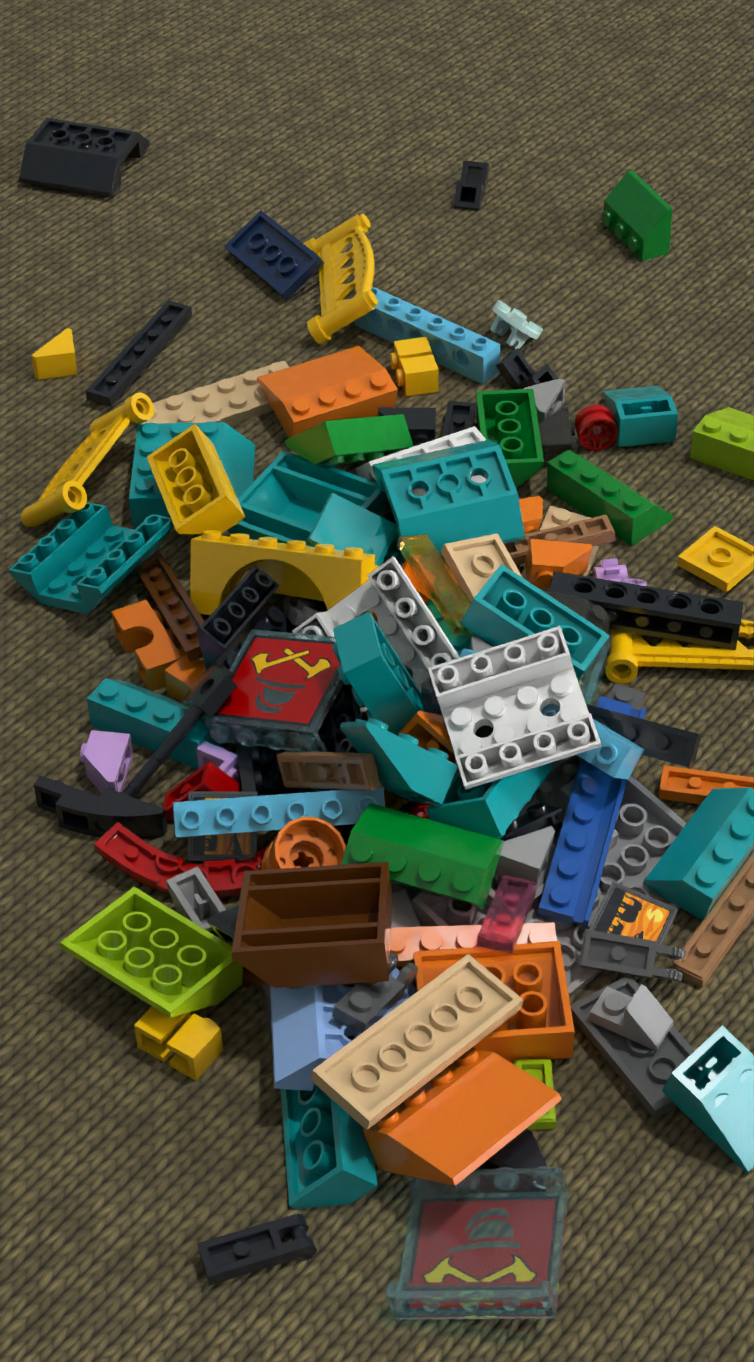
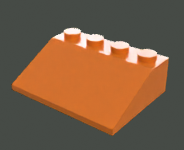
[257,346,398,438]
[413,941,575,1062]
[362,1047,562,1186]

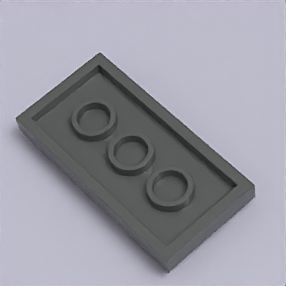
[570,975,695,1119]

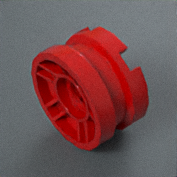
[574,405,618,451]

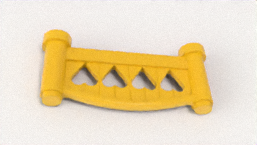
[303,213,378,345]
[21,393,154,528]
[605,619,754,684]

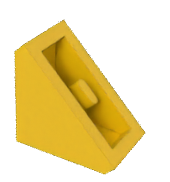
[31,328,78,379]

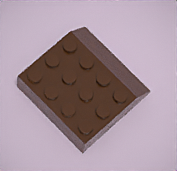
[231,862,393,989]

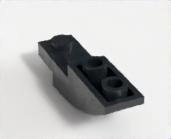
[34,776,168,839]

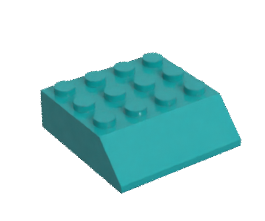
[129,422,255,526]
[227,450,387,547]

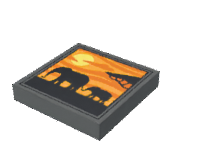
[188,791,258,861]
[589,881,678,963]

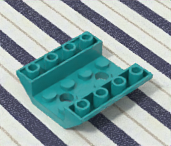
[372,440,525,562]
[8,502,174,614]

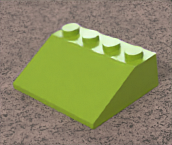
[690,407,754,480]
[60,887,243,1018]

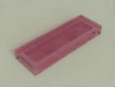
[477,875,538,953]

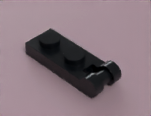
[197,1214,317,1285]

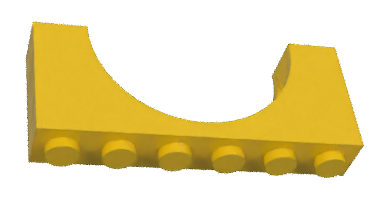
[190,530,375,615]

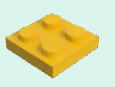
[677,526,754,592]

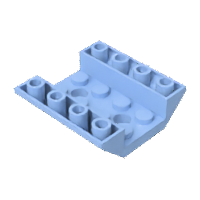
[269,967,416,1091]

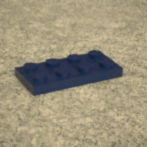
[224,210,324,301]

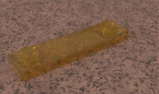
[397,534,472,635]

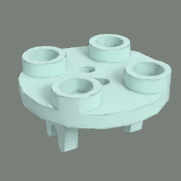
[490,300,543,349]

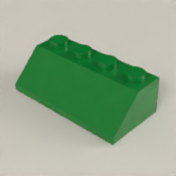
[476,389,544,488]
[285,414,414,468]
[547,450,673,546]
[341,803,504,910]

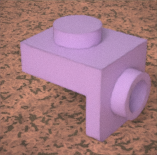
[197,741,240,782]

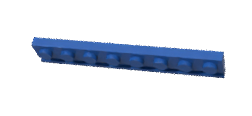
[537,696,646,929]

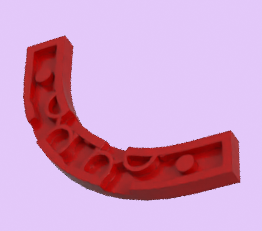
[94,822,339,898]

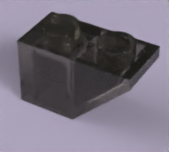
[539,407,577,467]

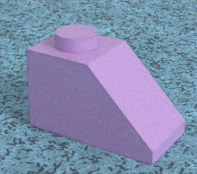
[80,730,133,793]

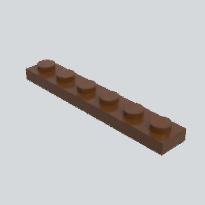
[135,553,205,662]

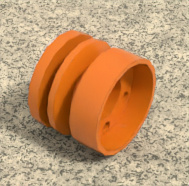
[261,817,346,870]

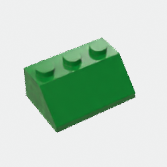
[602,170,673,261]

